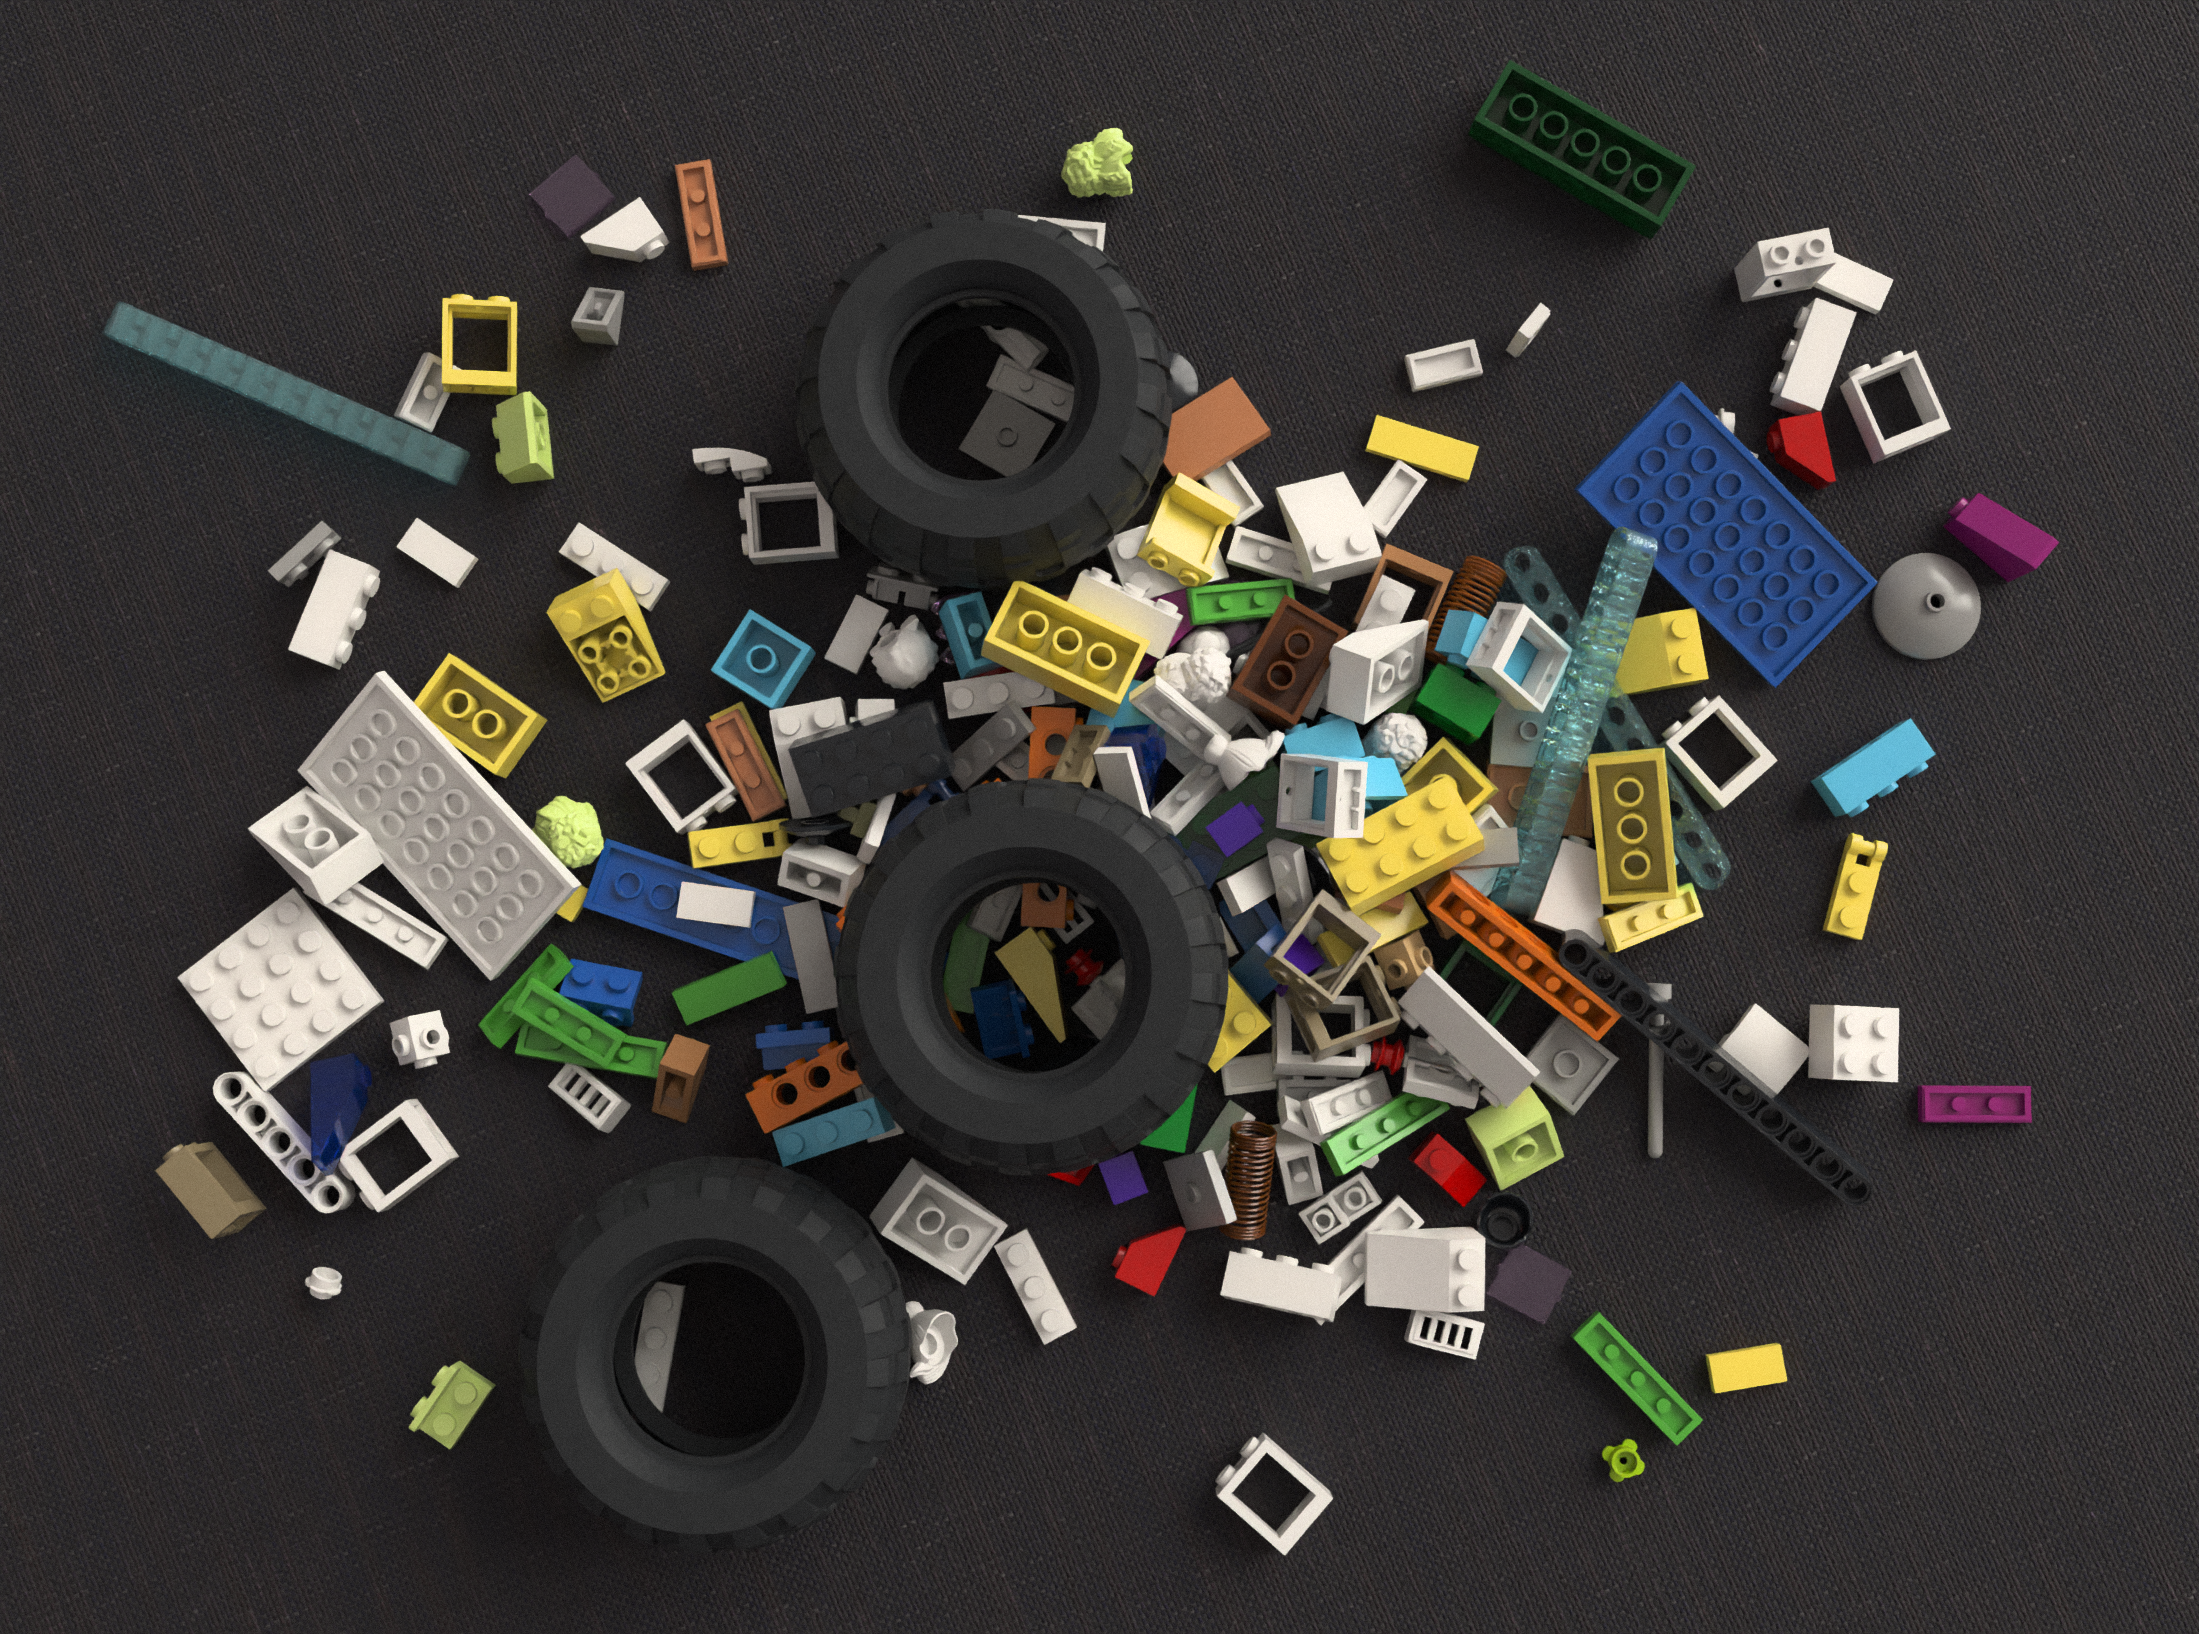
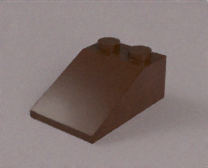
[1226,595,1349,731]

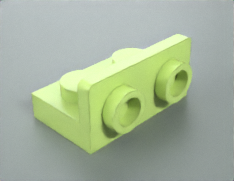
[408,1361,496,1449]

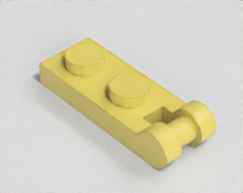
[687,818,793,869]
[1823,833,1888,940]

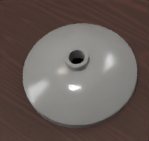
[1872,553,1981,660]

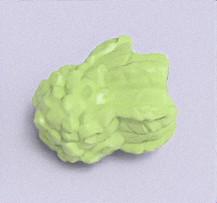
[1061,128,1133,197]
[532,796,604,869]

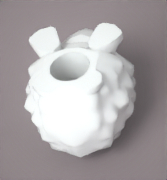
[869,615,939,689]

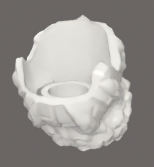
[1154,646,1231,712]
[1361,712,1428,777]

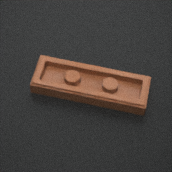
[675,159,728,271]
[705,709,787,822]

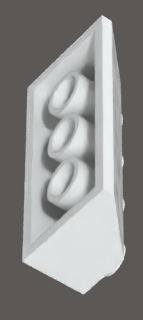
[1398,967,1540,1109]

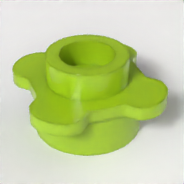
[1602,1439,1645,1482]

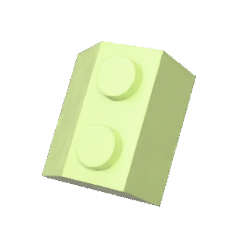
[492,391,554,484]
[1465,1085,1564,1191]

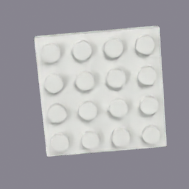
[177,888,384,1092]

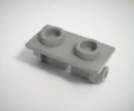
[866,563,941,611]

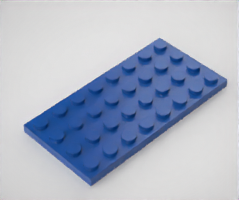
[1574,381,1878,688]

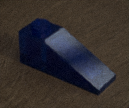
[1105,724,1166,812]
[311,1053,372,1176]

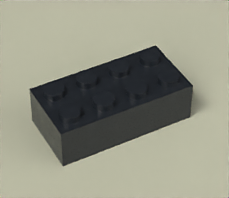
[788,698,956,818]

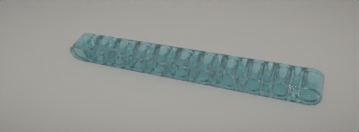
[102,301,471,486]
[1491,527,1658,916]
[1503,546,1731,890]

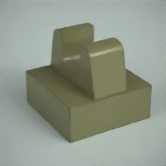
[837,799,877,839]

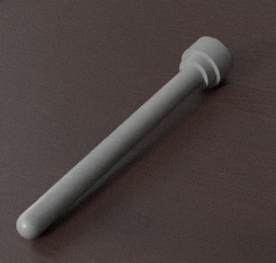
[1646,983,1672,1158]

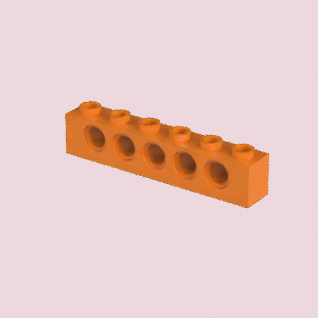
[1021,706,1084,928]
[1426,870,1622,1042]
[745,993,966,1134]

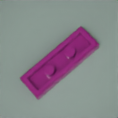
[1917,1085,2032,1123]

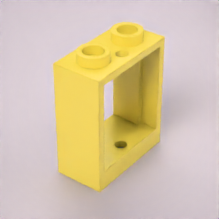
[442,294,517,395]

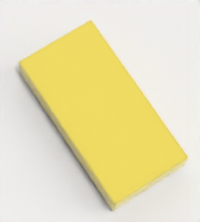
[1705,1343,1787,1393]

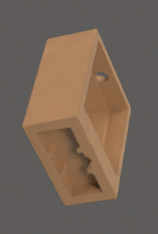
[1350,544,1453,631]

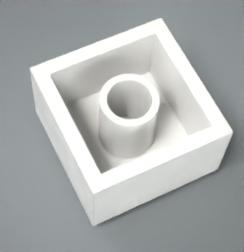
[1808,1005,1899,1082]

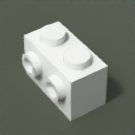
[777,837,866,907]

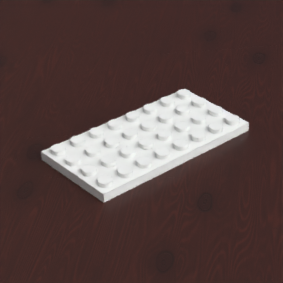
[297,671,581,981]

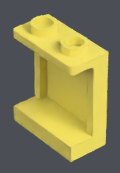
[1137,472,1240,587]

